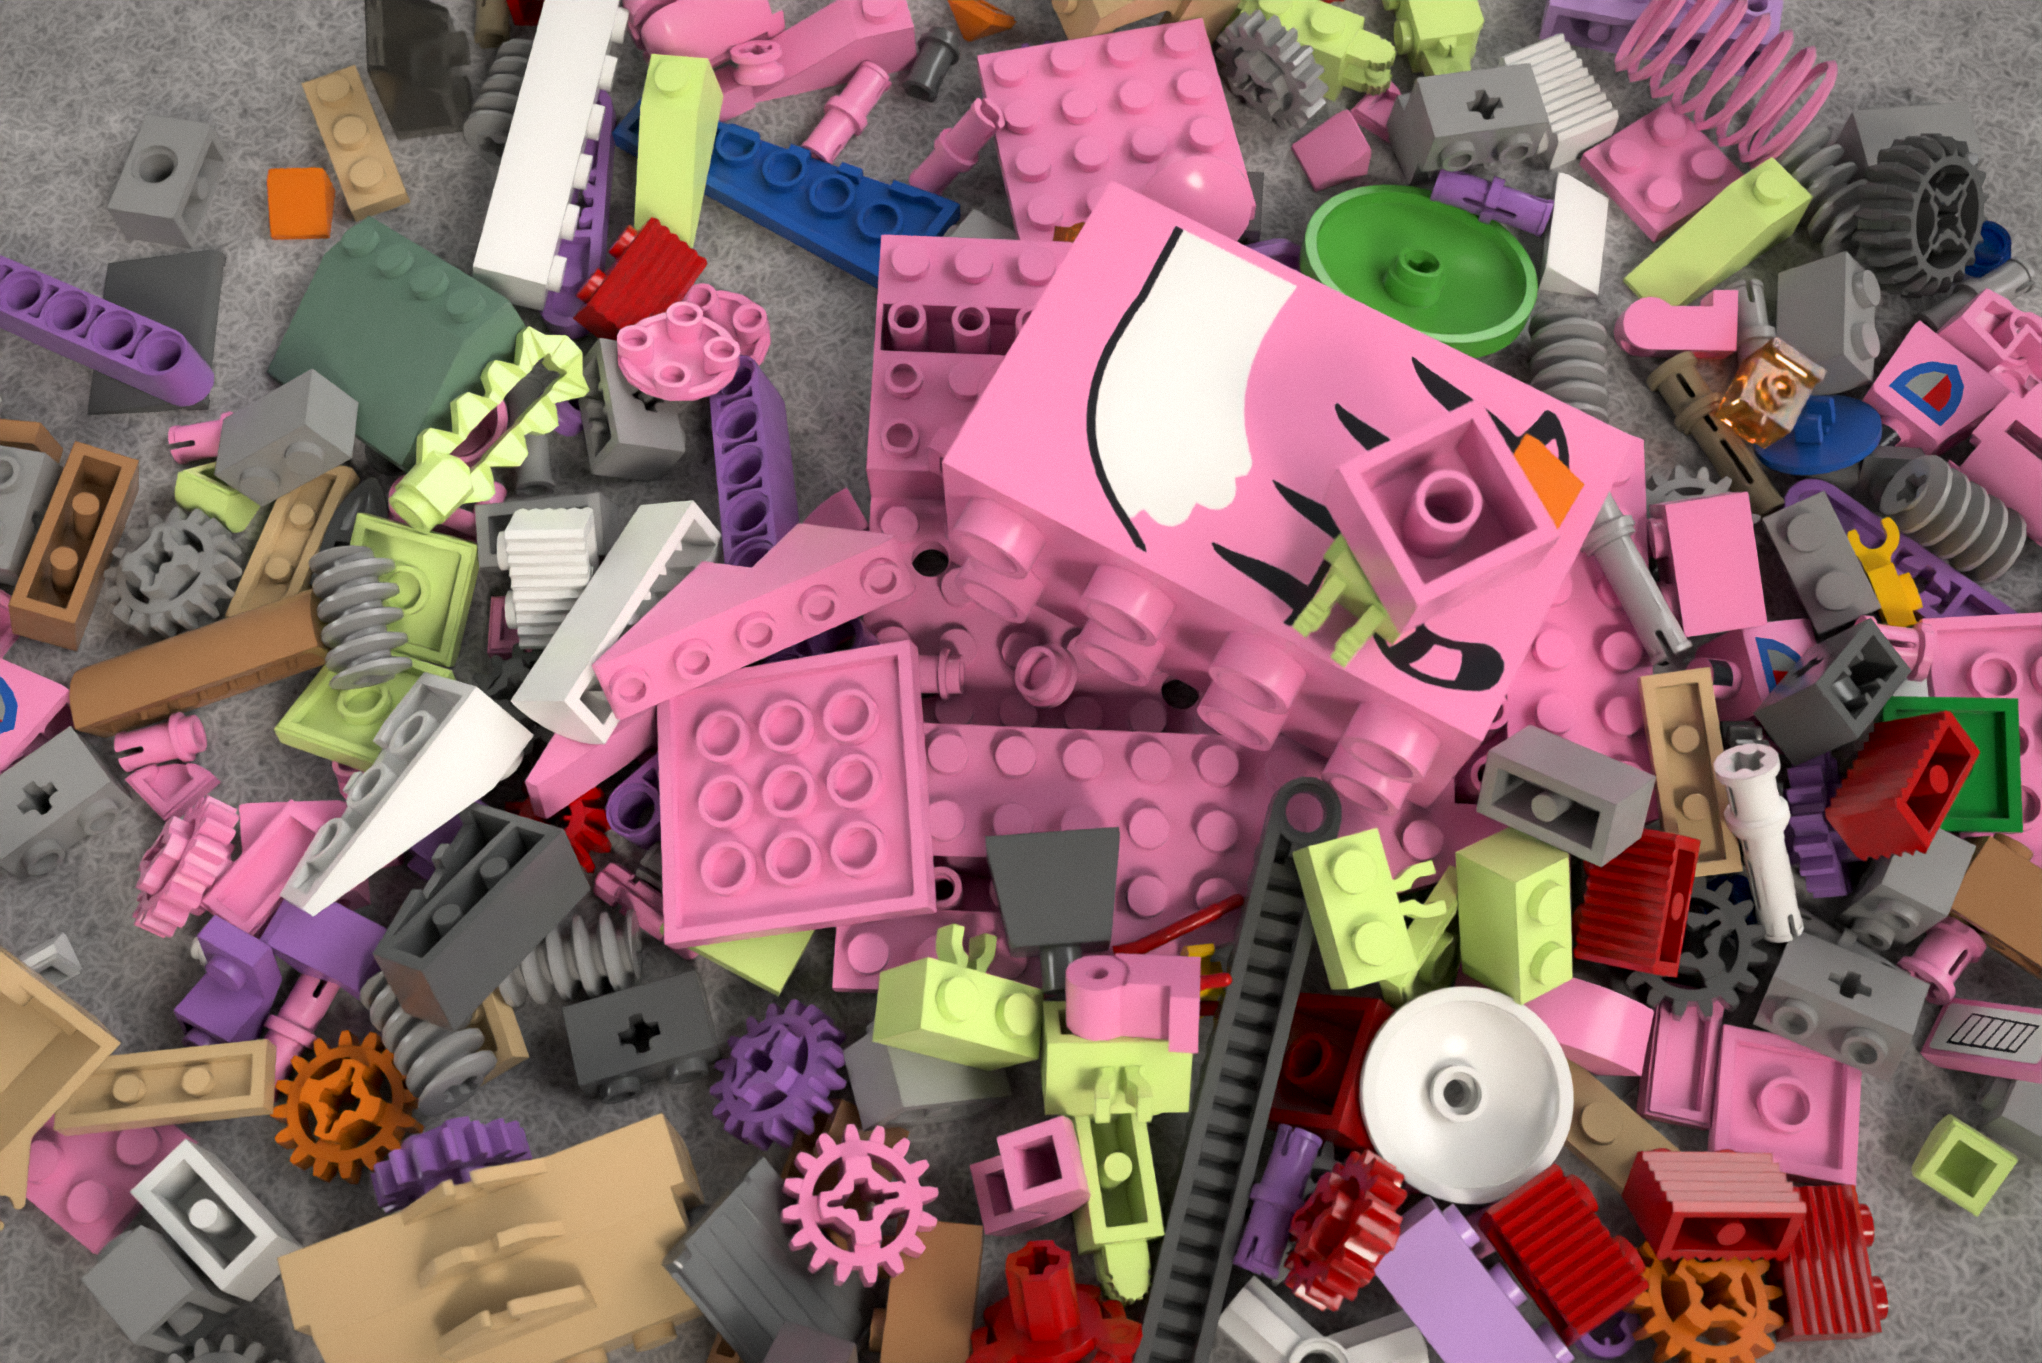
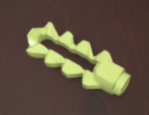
[389,326,590,534]

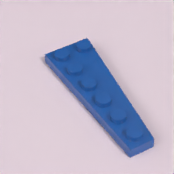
[612,97,961,289]

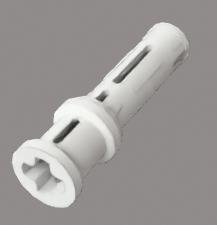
[1713,744,1804,943]

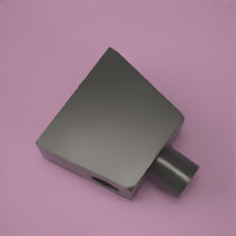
[985,827,1120,995]

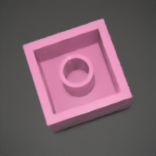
[1323,398,1561,634]
[1647,492,1768,637]

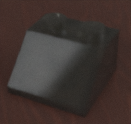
[365,0,474,140]

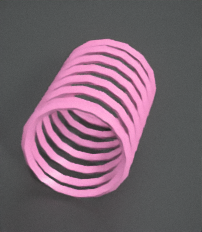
[1614,0,1838,169]

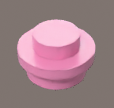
[1015,644,1078,709]

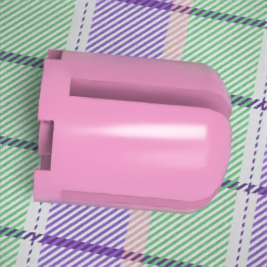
[622,0,785,69]
[1948,374,2042,547]

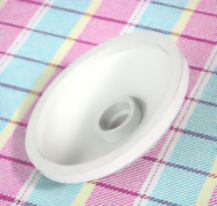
[1359,986,1574,1204]

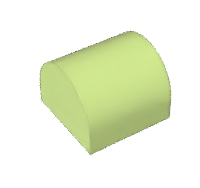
[175,462,261,533]
[1911,1114,2018,1217]

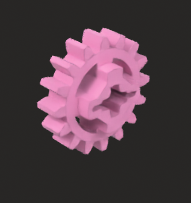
[133,795,239,938]
[780,1124,939,1288]

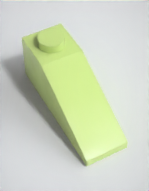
[634,54,724,249]
[1623,157,1813,306]

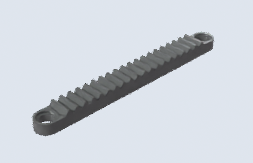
[1132,777,1342,1363]

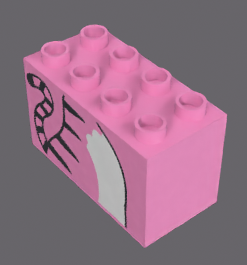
[942,180,1636,816]

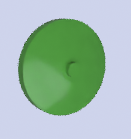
[1299,185,1538,359]

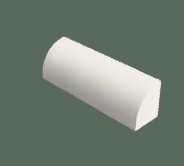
[511,500,724,744]

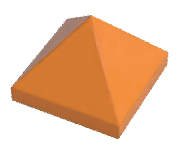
[948,0,1017,42]

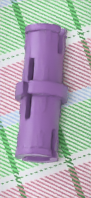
[1429,169,1554,237]
[1232,1124,1323,1279]

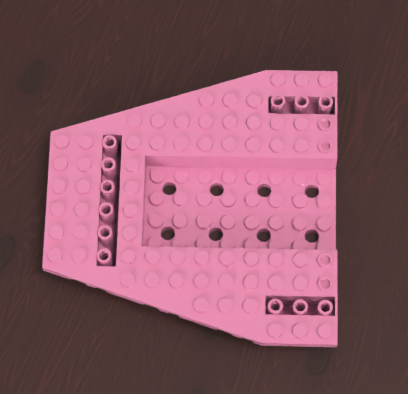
[832,235,1659,999]

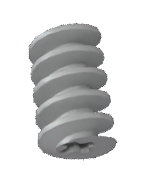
[463,39,534,167]
[1775,126,1868,257]
[1528,307,1609,424]
[1879,455,2027,585]
[309,545,413,690]
[498,909,643,1007]
[359,971,497,1117]

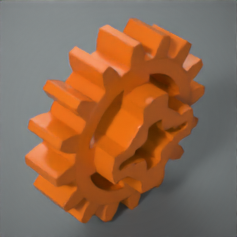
[270,1030,425,1185]
[1622,1241,1784,1363]

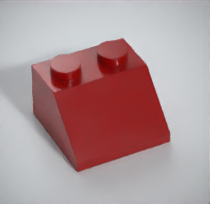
[1266,993,1396,1157]

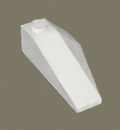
[279,672,534,916]

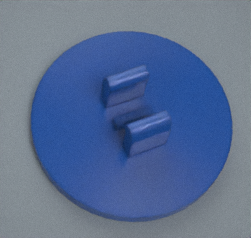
[1752,395,1882,475]

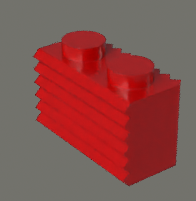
[573,217,708,341]
[1825,711,1980,861]
[1572,828,1701,978]
[1621,1148,1807,1262]
[1477,1163,1649,1347]
[1763,1184,1888,1342]

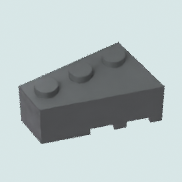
[373,802,591,1032]

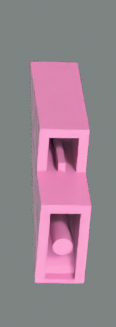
[591,523,914,720]

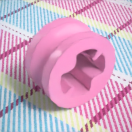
[730,40,784,86]

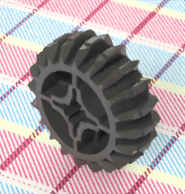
[1852,133,1989,299]

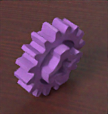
[1783,751,1862,898]
[709,999,847,1151]
[370,1116,532,1214]

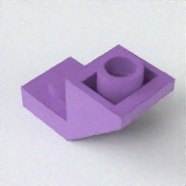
[259,899,387,1002]
[173,915,282,1048]

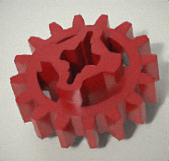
[1284,1149,1407,1311]

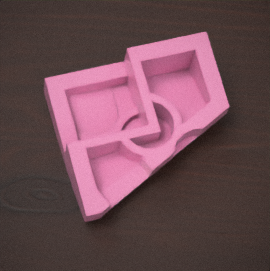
[1936,288,2042,398]

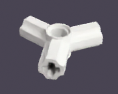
[1217,1275,1430,1363]

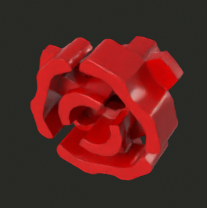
[965,1240,1143,1363]

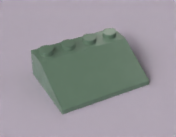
[267,215,526,473]

